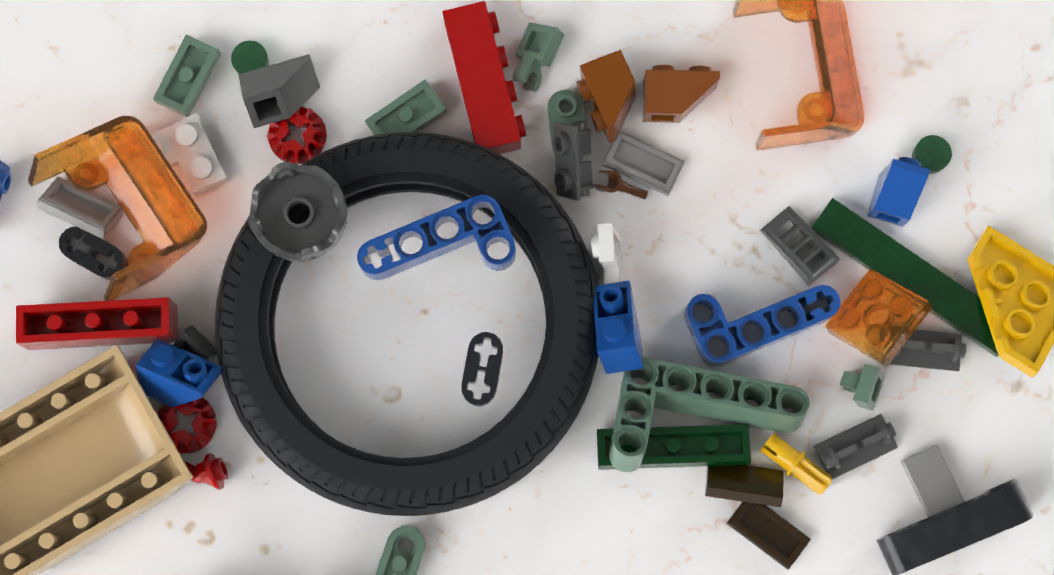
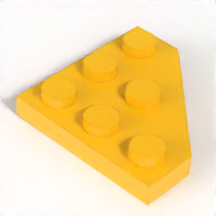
[967,225,1054,378]

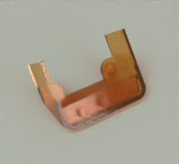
[733,0,865,151]
[28,116,207,301]

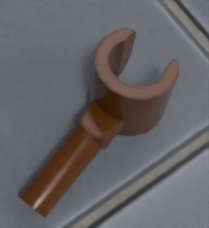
[594,170,648,200]

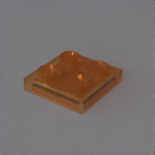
[825,269,932,367]

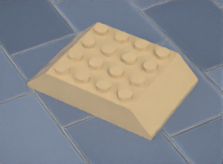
[0,345,193,575]

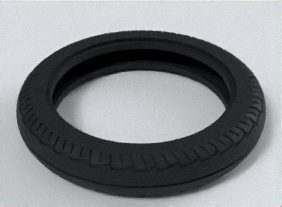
[215,132,601,516]

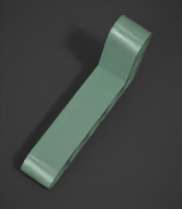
[609,357,810,472]

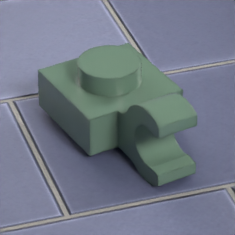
[512,22,565,92]

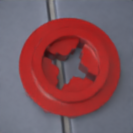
[267,107,327,164]
[157,397,217,454]

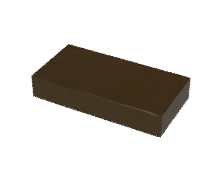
[705,465,784,507]
[726,502,811,570]

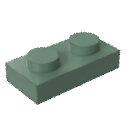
[153,35,221,117]
[365,79,447,135]

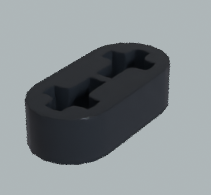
[59,227,128,280]
[461,332,503,407]

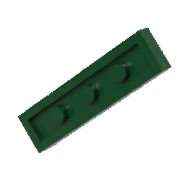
[596,424,751,470]

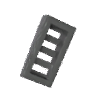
[760,206,840,287]

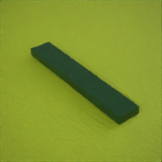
[811,198,999,357]

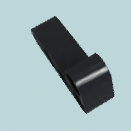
[876,479,1034,575]

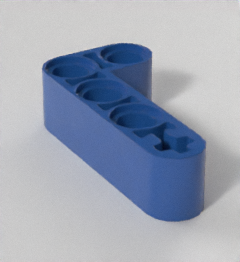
[357,195,516,280]
[684,285,841,366]

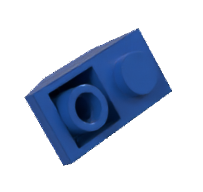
[867,157,930,227]
[593,280,644,374]
[136,339,222,407]

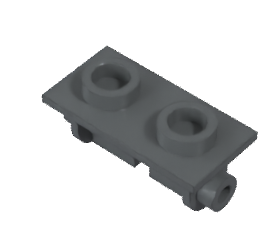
[552,121,593,201]
[884,327,966,372]
[813,414,898,479]

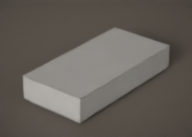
[602,131,685,196]
[38,176,123,240]
[901,445,965,517]

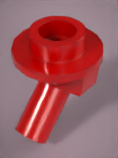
[184,453,228,490]

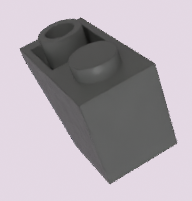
[239,54,320,128]

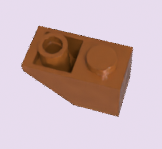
[576,50,636,143]
[643,65,720,123]

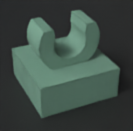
[840,364,885,411]

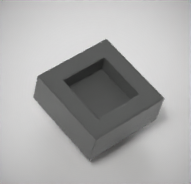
[173,325,217,361]

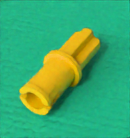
[759,432,832,495]

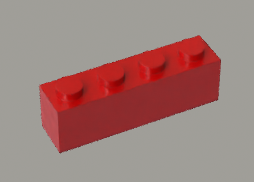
[442,1,527,154]
[16,297,178,350]

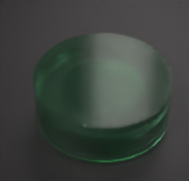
[231,40,269,75]
[912,135,952,174]

